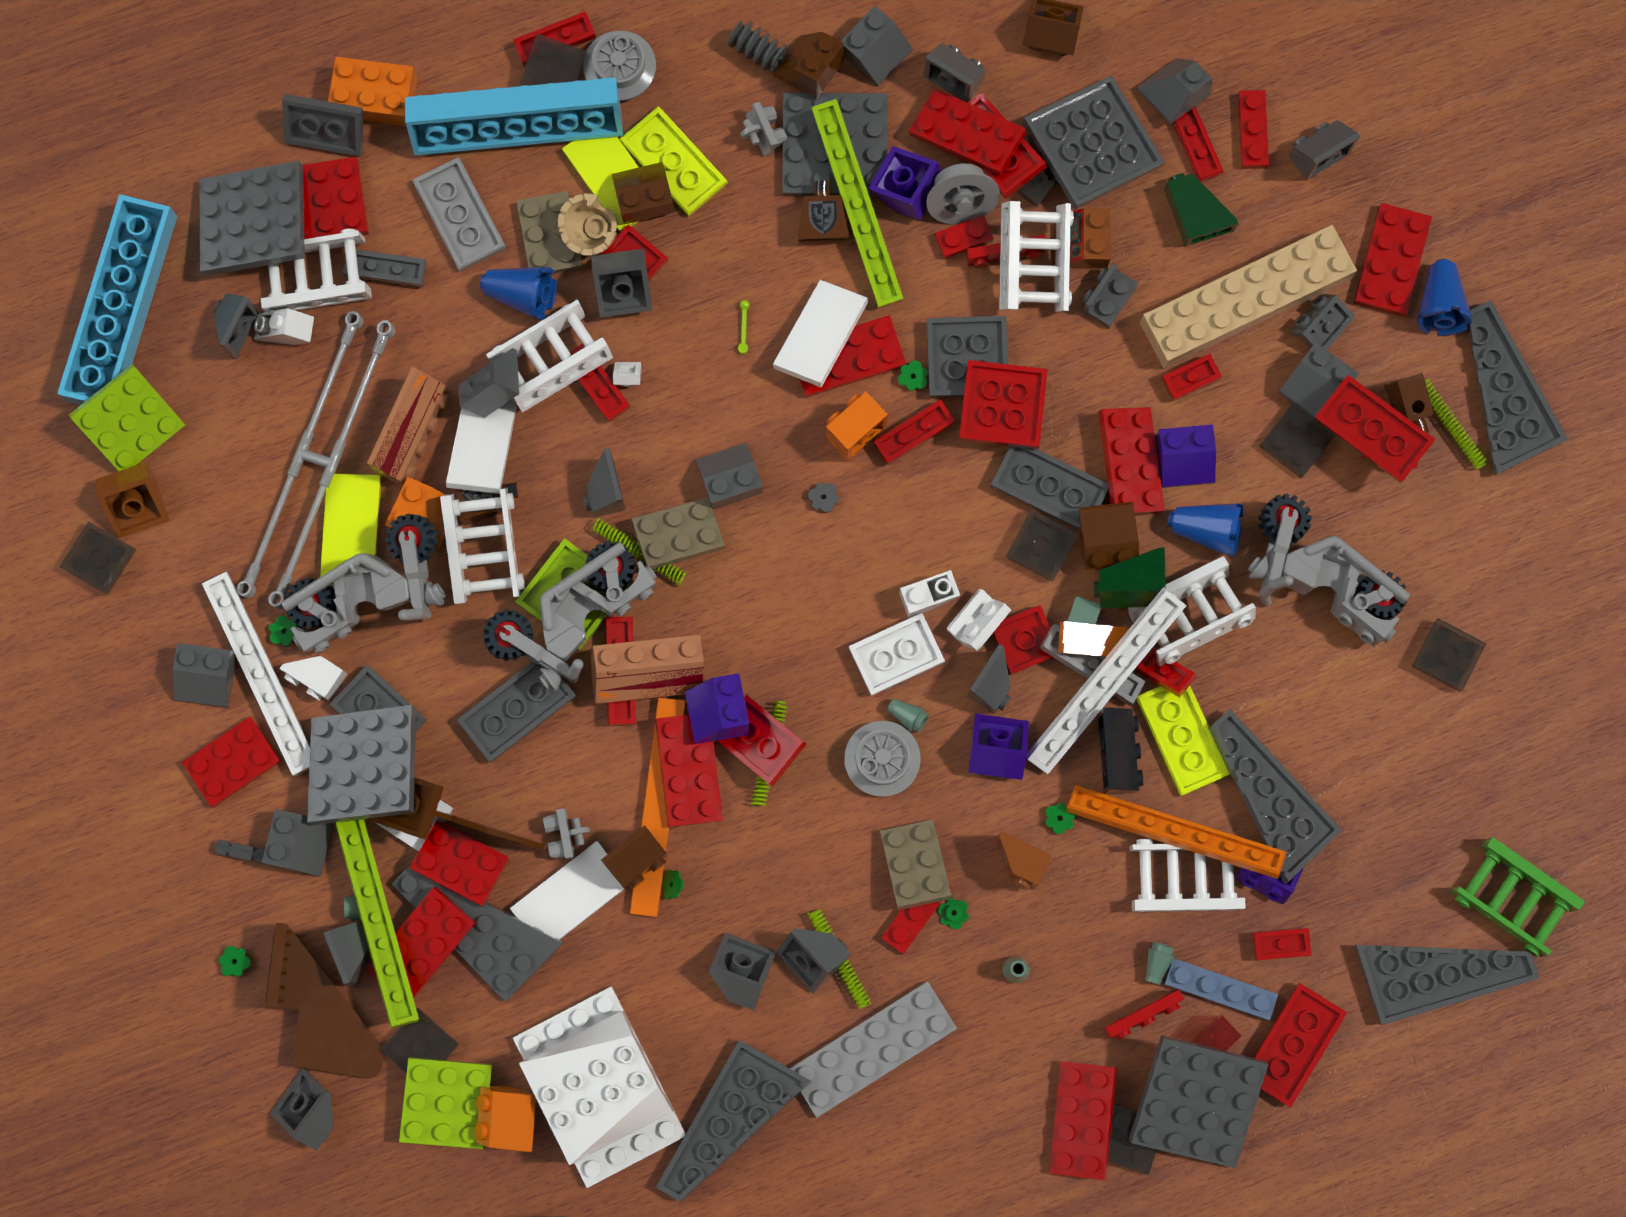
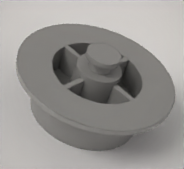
[583,31,656,101]
[926,164,1000,224]
[844,721,921,797]

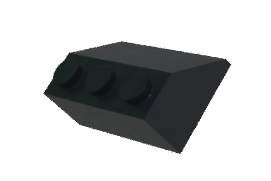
[1097,707,1143,795]

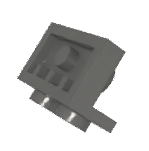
[1082,263,1139,329]
[1290,294,1355,350]

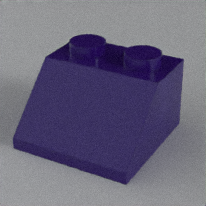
[868,146,941,221]
[1156,424,1216,488]
[685,674,749,744]
[968,713,1029,780]

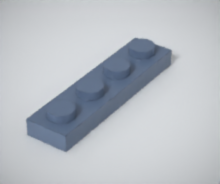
[1163,958,1278,1021]

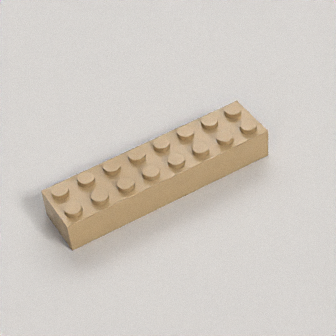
[1140,225,1357,369]

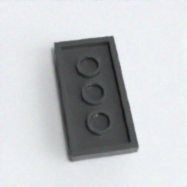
[990,446,1108,531]
[457,661,577,763]

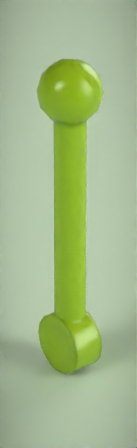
[738,300,750,354]

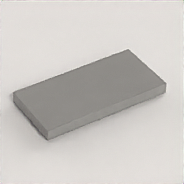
[412,157,507,272]

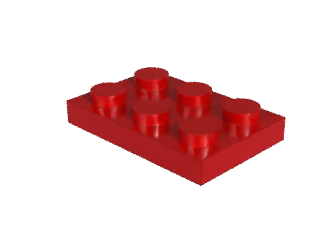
[717,694,807,787]
[182,716,282,808]
[410,820,510,907]

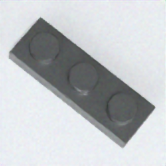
[343,249,427,287]

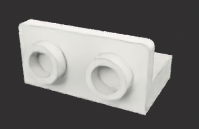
[947,589,1011,651]

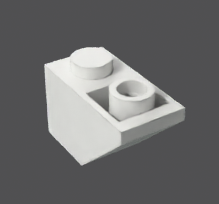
[254,308,314,345]
[899,570,960,618]
[280,656,347,701]

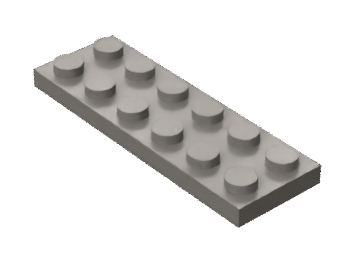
[790,981,957,1118]

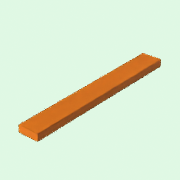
[630,698,686,918]
[1066,785,1287,879]

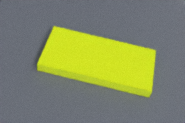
[619,106,728,217]
[562,137,640,233]
[320,474,382,577]
[1136,686,1230,797]

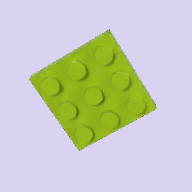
[69,364,185,471]
[515,538,629,651]
[399,1057,492,1149]

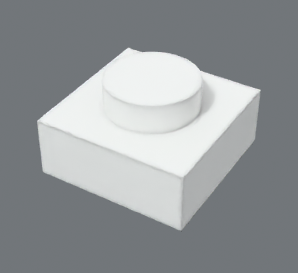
[613,362,642,387]

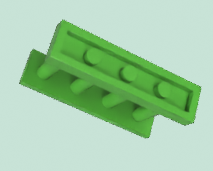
[1450,837,1585,957]

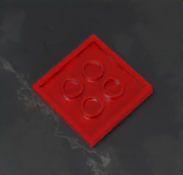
[303,156,369,239]
[959,360,1048,449]

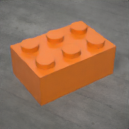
[328,57,418,127]

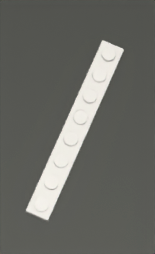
[202,572,310,776]
[1026,587,1186,774]

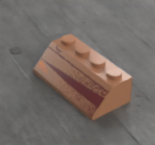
[367,366,450,486]
[589,635,704,704]

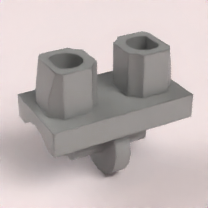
[740,102,787,157]
[543,808,590,860]

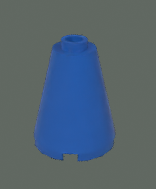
[1417,259,1472,336]
[480,267,557,320]
[1168,503,1244,557]

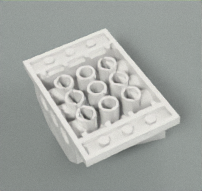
[513,986,686,1188]

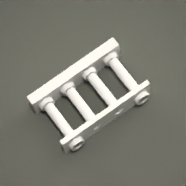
[999,201,1074,312]
[261,229,372,312]
[486,300,613,413]
[440,488,525,604]
[1128,556,1256,666]
[1130,839,1245,912]

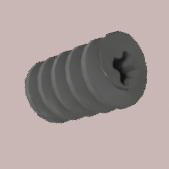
[728,21,787,73]

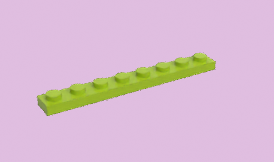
[811,99,904,308]
[335,819,419,1029]

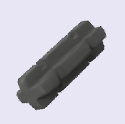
[215,840,265,864]

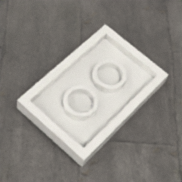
[849,613,945,696]

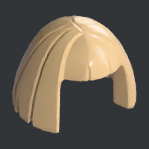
[558,194,617,256]

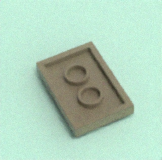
[516,191,583,274]
[631,498,725,569]
[880,819,952,910]

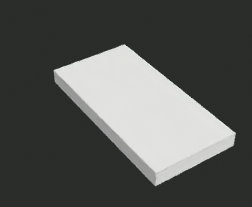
[773,280,868,387]
[446,399,517,494]
[510,841,625,940]

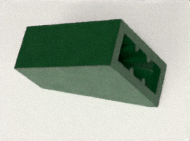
[1164,173,1238,247]
[1094,547,1166,608]

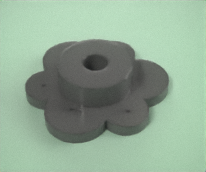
[808,482,839,513]

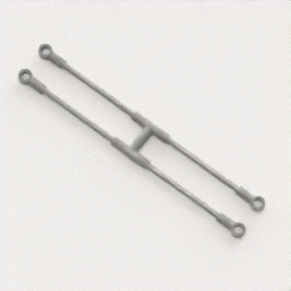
[237,311,396,609]

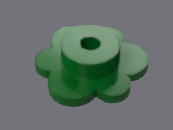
[898,360,928,391]
[269,615,297,646]
[1045,803,1076,835]
[662,870,684,900]
[938,898,969,930]
[219,946,251,977]

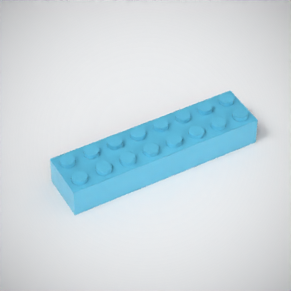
[405,78,623,155]
[57,194,178,405]

